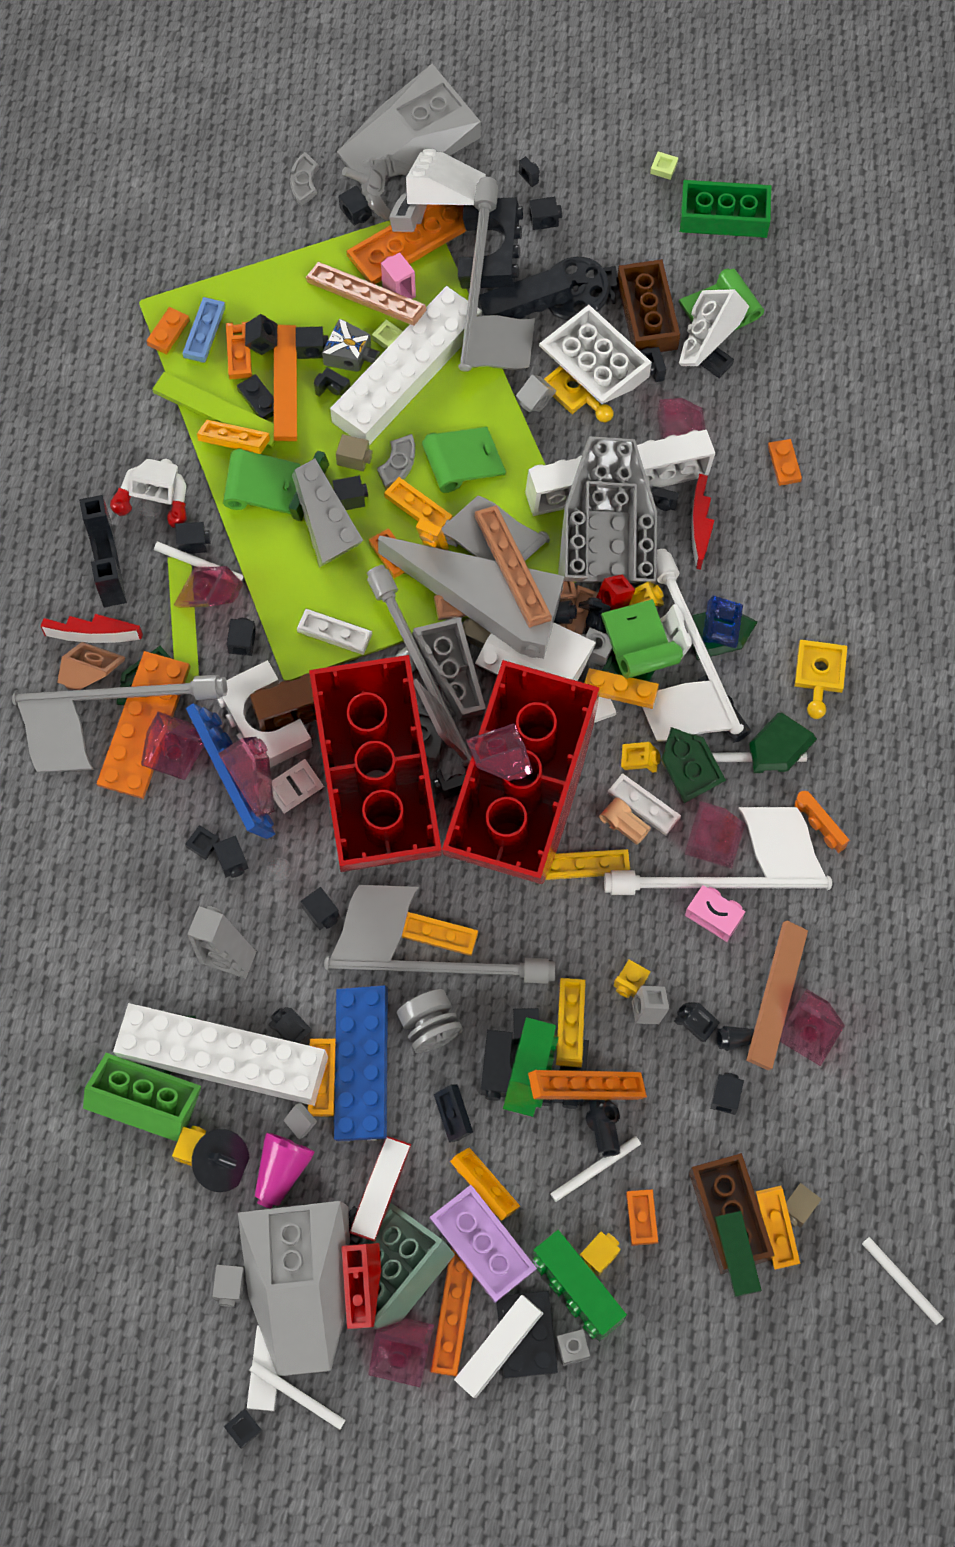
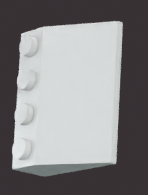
[406,149,486,205]
[539,305,652,404]
[475,623,596,681]

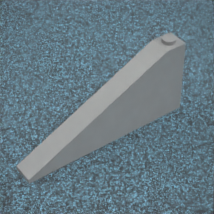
[378,535,564,659]

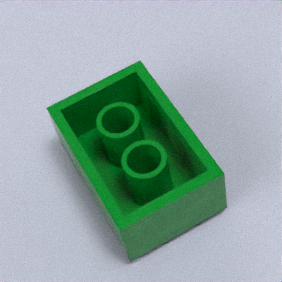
[503,1017,559,1117]

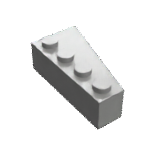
[292,459,363,568]
[412,618,486,721]
[187,906,256,979]

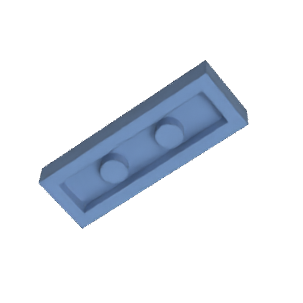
[183,297,225,363]

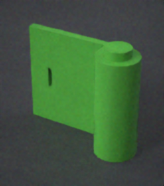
[678,268,764,330]
[422,427,506,493]
[223,448,300,514]
[601,599,683,679]

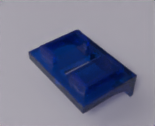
[702,596,743,649]

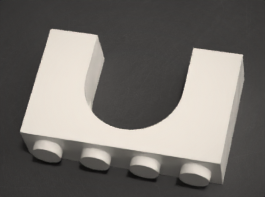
[216,660,313,772]

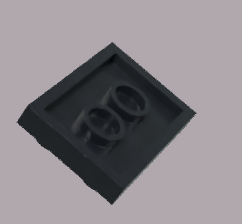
[496,1291,558,1379]

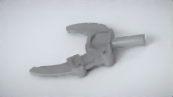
[342,154,412,221]

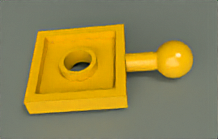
[544,366,614,423]
[794,640,847,719]

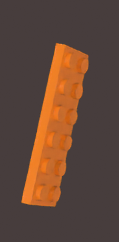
[346,204,466,284]
[96,651,191,799]

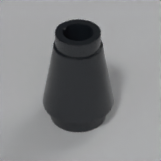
[716,1026,754,1051]

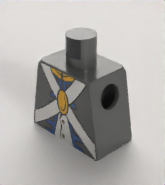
[322,318,380,372]

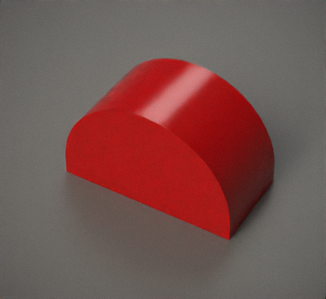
[309,655,442,872]
[442,660,600,884]

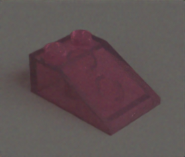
[218,736,275,817]

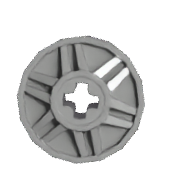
[396,989,463,1053]

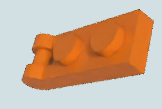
[226,321,252,379]
[794,791,850,853]

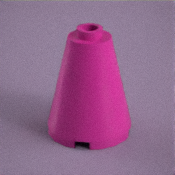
[255,1132,315,1209]

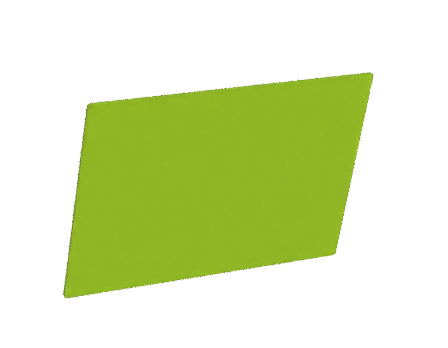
[139,220,576,681]

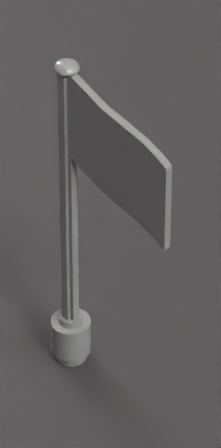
[458,177,535,372]
[395,496,550,673]
[367,565,471,767]
[12,675,228,772]
[324,885,555,984]

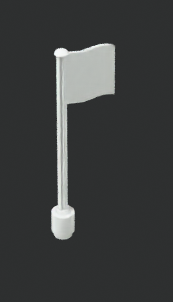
[642,549,744,742]
[604,807,832,895]

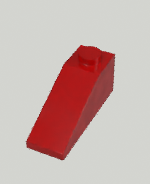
[342,1243,381,1329]

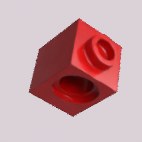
[596,574,635,611]

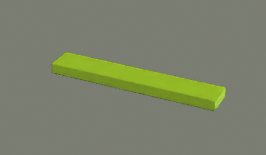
[152,372,276,449]
[167,557,199,683]

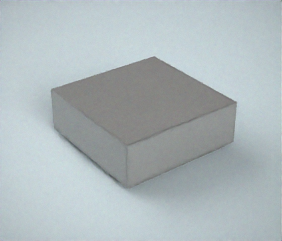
[283,1102,317,1140]

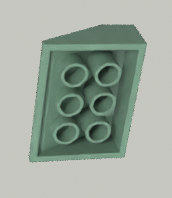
[356,1203,455,1338]

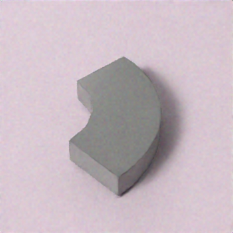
[290,152,319,206]
[377,434,415,490]

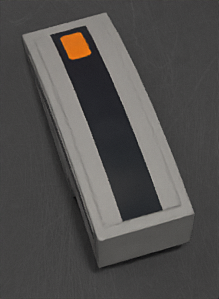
[389,192,427,232]

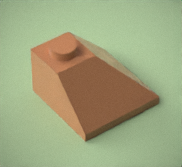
[57,642,125,690]

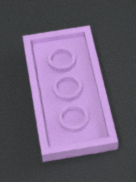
[429,1185,537,1303]

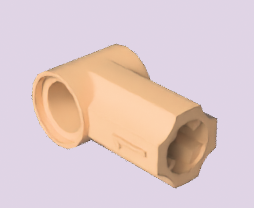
[599,797,651,845]

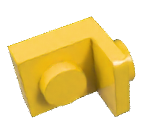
[629,582,664,607]
[621,742,661,773]
[614,959,651,998]

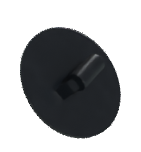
[192,1129,250,1192]

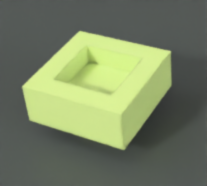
[650,152,678,180]
[372,320,403,349]

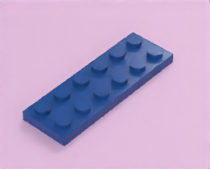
[186,703,275,839]
[334,985,388,1141]

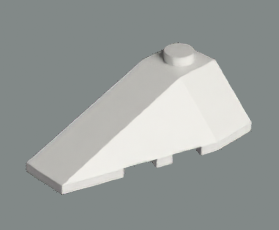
[679,289,749,366]

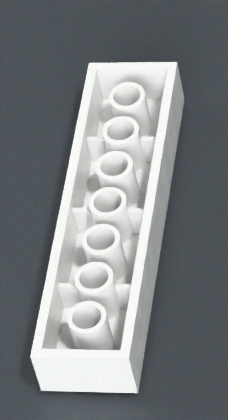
[330,286,482,445]
[525,430,715,516]
[113,1003,328,1106]

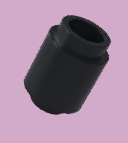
[554,600,577,624]

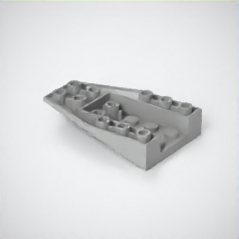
[337,64,481,184]
[558,436,657,585]
[238,1201,350,1376]

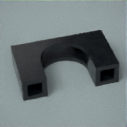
[458,197,523,289]
[79,495,127,608]
[481,1029,589,1109]

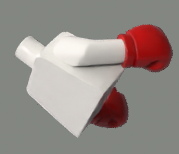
[110,459,187,528]

